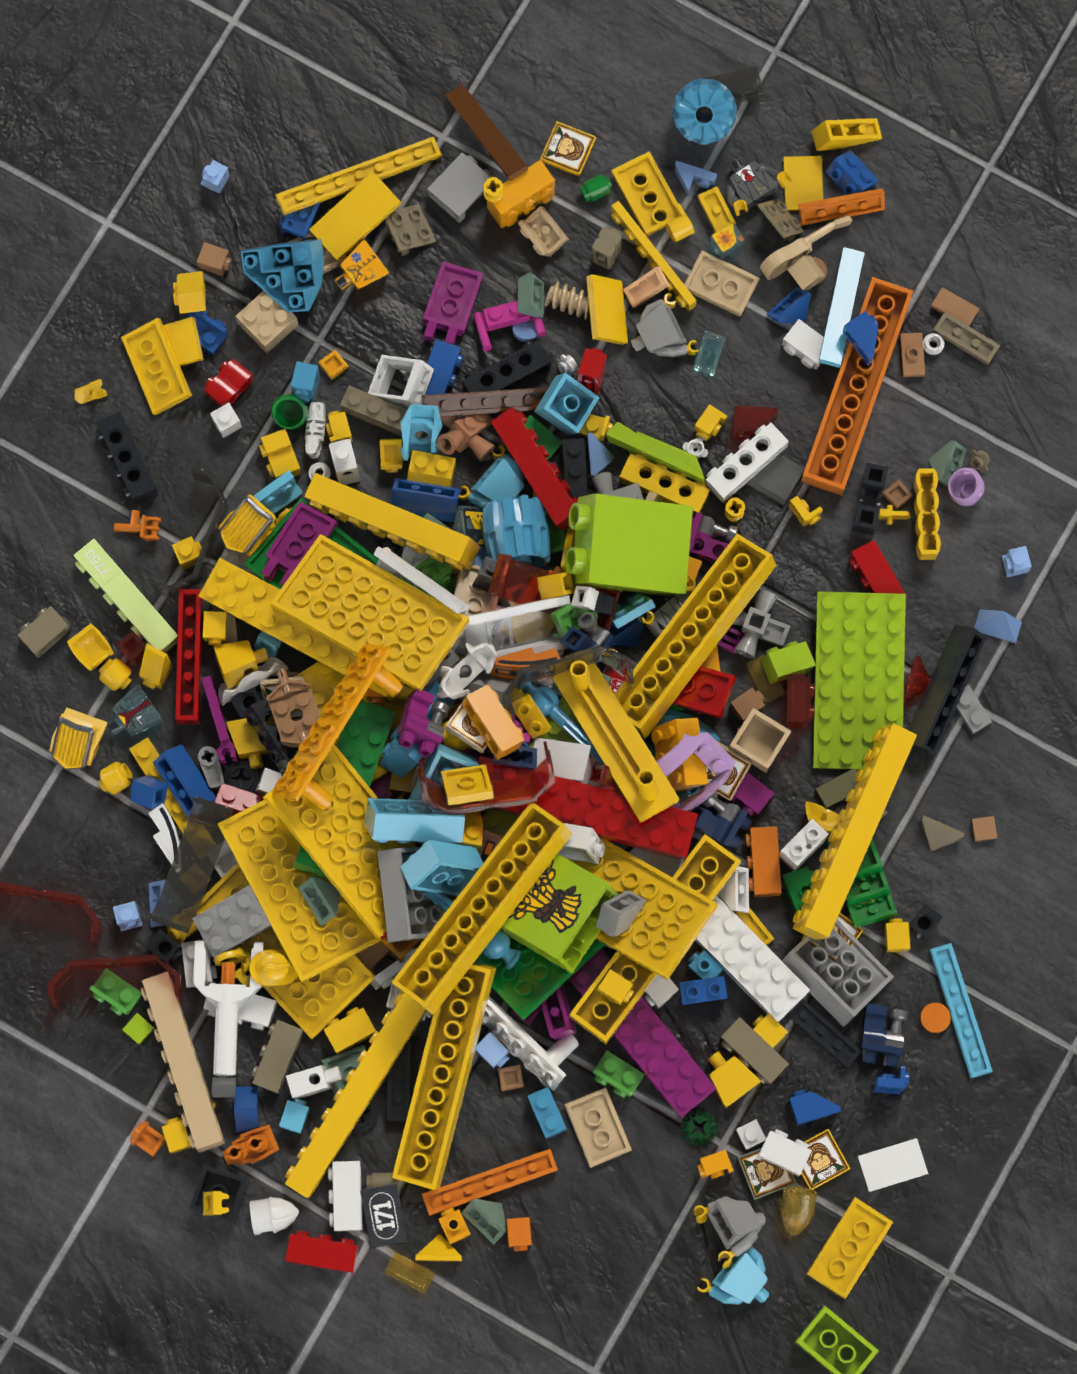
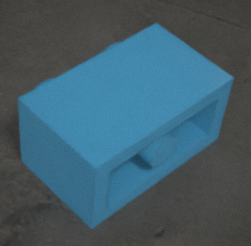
[291,361,320,403]
[528,1087,566,1139]

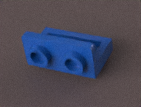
[826,150,879,195]

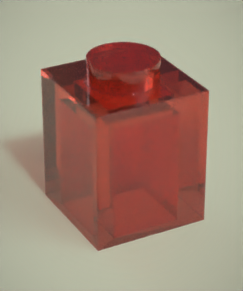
[116,631,146,666]

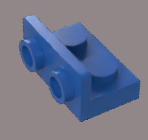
[278,202,321,240]
[185,311,228,355]
[680,976,727,1005]
[873,1066,909,1094]

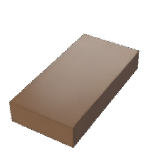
[931,287,980,326]

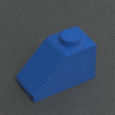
[842,311,878,366]
[788,1089,841,1126]

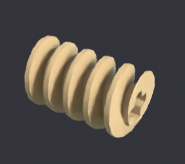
[545,281,590,320]

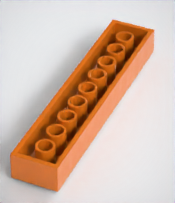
[801,277,913,496]

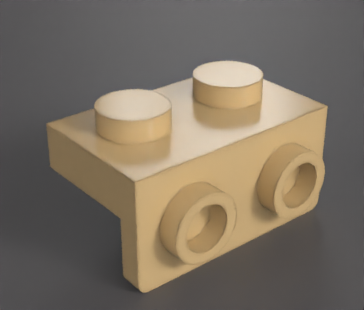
[518,206,569,256]

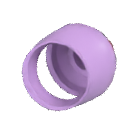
[948,467,985,506]

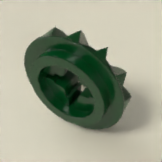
[681,1109,717,1146]

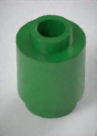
[579,174,612,203]

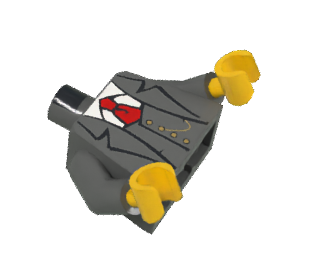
[727,158,792,216]

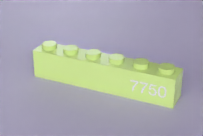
[74,539,178,653]

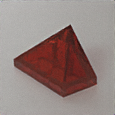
[904,656,930,702]
[588,763,619,793]

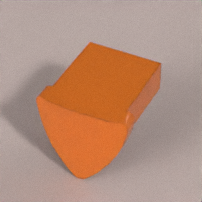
[130,1121,166,1157]

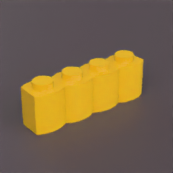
[913,468,941,560]

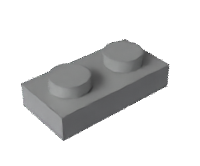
[956,685,992,734]

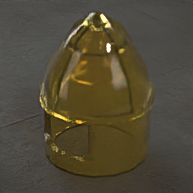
[779,1186,817,1236]

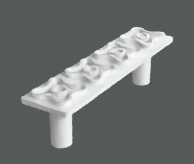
[482,996,579,1091]

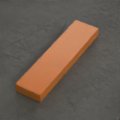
[798,188,885,226]

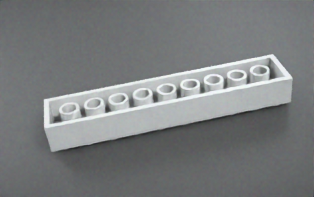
[629,848,810,1023]

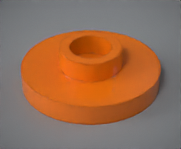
[920,1003,951,1033]

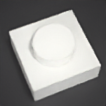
[736,1119,766,1150]

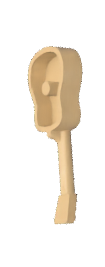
[760,216,852,280]

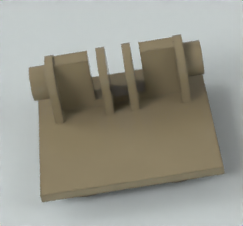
[757,199,804,243]
[384,204,436,255]

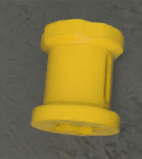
[483,177,503,203]
[725,498,745,522]

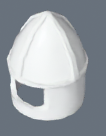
[250,1197,299,1235]

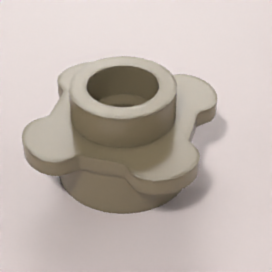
[968,450,990,473]

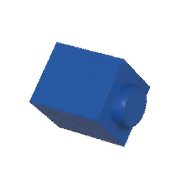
[130,776,168,809]

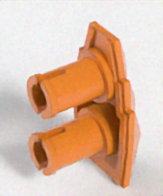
[222,1125,280,1165]

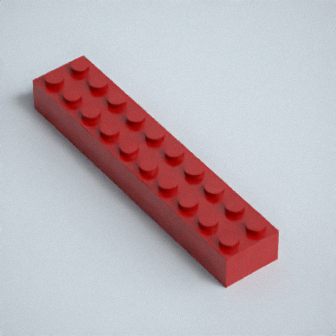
[468,756,698,861]

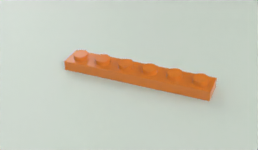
[422,1149,558,1216]

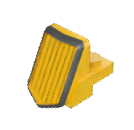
[217,495,277,557]
[49,707,108,770]

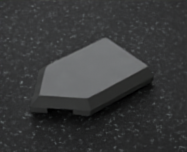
[740,447,805,506]

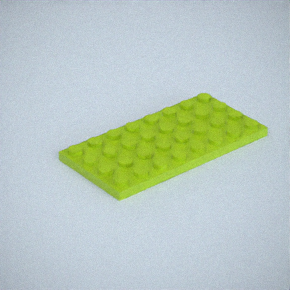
[813,591,906,770]

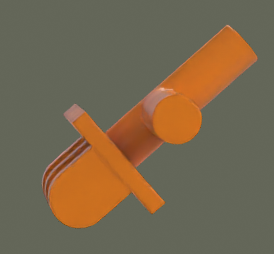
[114,510,161,542]

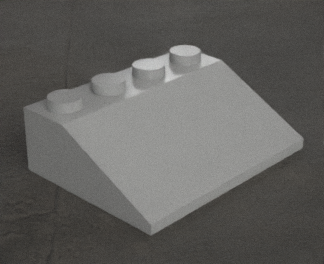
[378,847,449,942]
[782,920,894,1027]

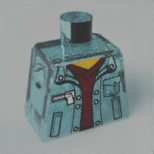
[107,684,164,737]

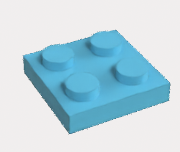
[604,593,655,629]

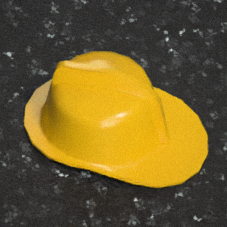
[249,949,297,986]

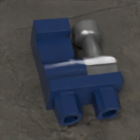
[560,612,616,668]
[692,792,752,849]
[860,1003,908,1068]

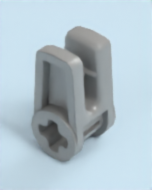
[198,746,224,790]

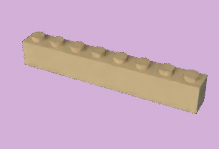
[141,971,225,1153]

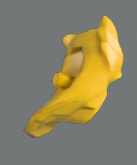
[805,801,839,833]

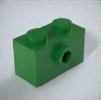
[781,866,814,914]

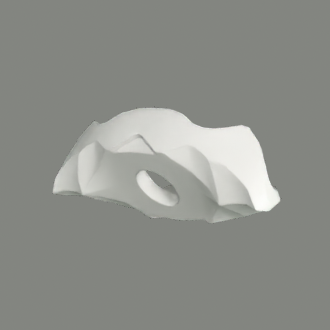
[218,657,289,707]

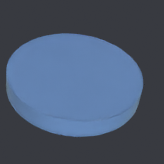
[513,319,539,342]

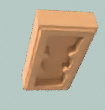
[623,266,669,308]

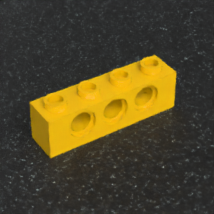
[619,453,710,516]

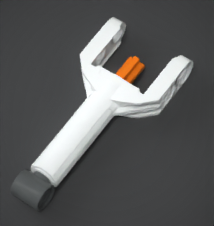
[193,941,263,1098]

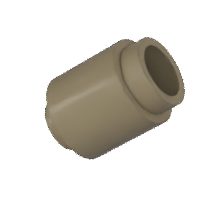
[366,1173,399,1191]

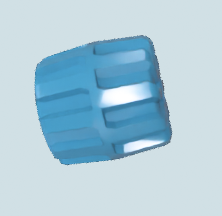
[672,78,737,145]
[482,495,550,574]

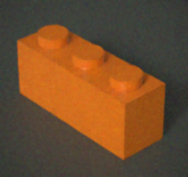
[745,826,782,897]

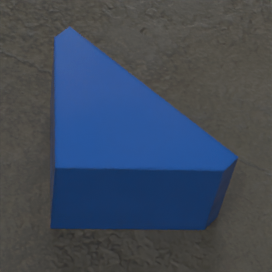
[234,1086,259,1133]

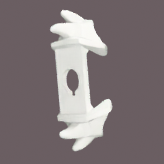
[436,643,497,699]

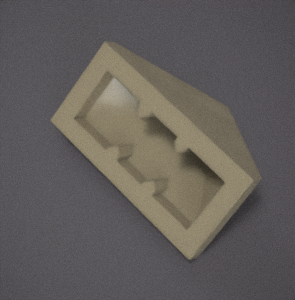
[919,815,965,851]

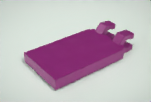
[423,261,484,345]
[261,502,338,587]
[202,676,238,766]

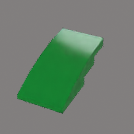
[826,838,897,928]

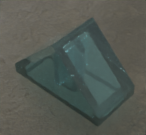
[693,331,726,376]

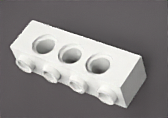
[706,423,789,503]

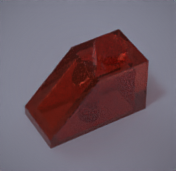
[733,405,778,440]

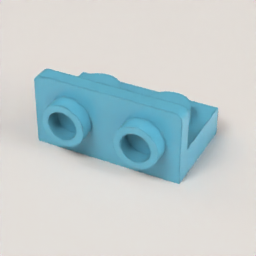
[254,470,303,515]

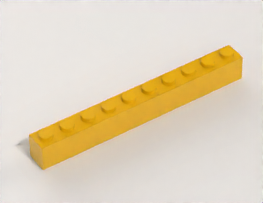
[285,992,427,1199]

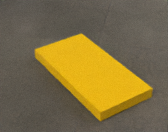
[309,171,402,262]
[121,318,192,415]
[806,1197,893,1299]

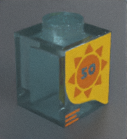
[709,223,744,259]

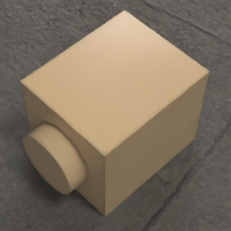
[787,255,825,290]

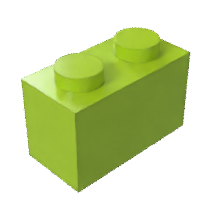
[760,641,816,684]

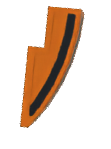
[491,647,562,680]

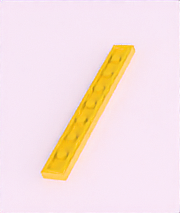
[275,136,442,216]

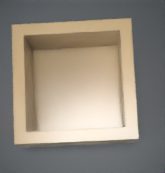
[235,291,298,353]
[729,708,791,773]

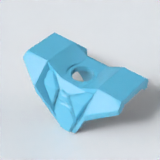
[400,404,442,461]

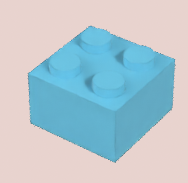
[534,373,600,436]

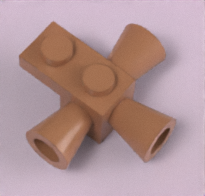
[437,413,495,462]

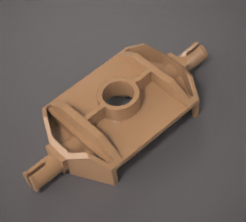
[266,668,320,747]

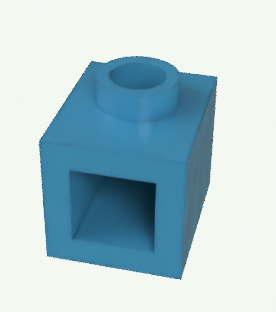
[688,950,724,979]

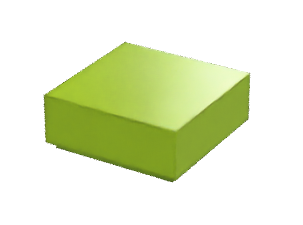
[122,1013,154,1045]

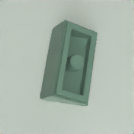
[517,272,544,318]

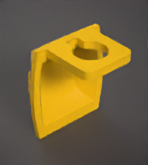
[67,623,114,671]

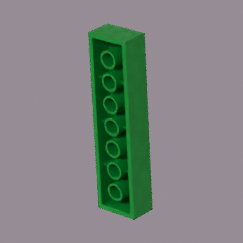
[293,699,396,881]

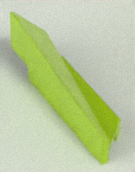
[606,422,706,484]

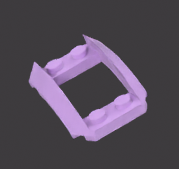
[656,732,735,811]

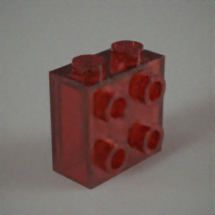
[784,673,814,729]

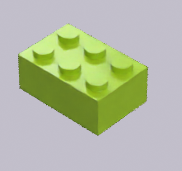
[795,1306,879,1374]

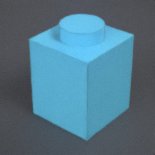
[279,1098,310,1134]

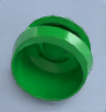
[271,394,308,430]

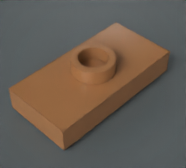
[900,333,925,377]

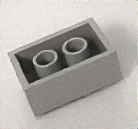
[192,885,271,958]

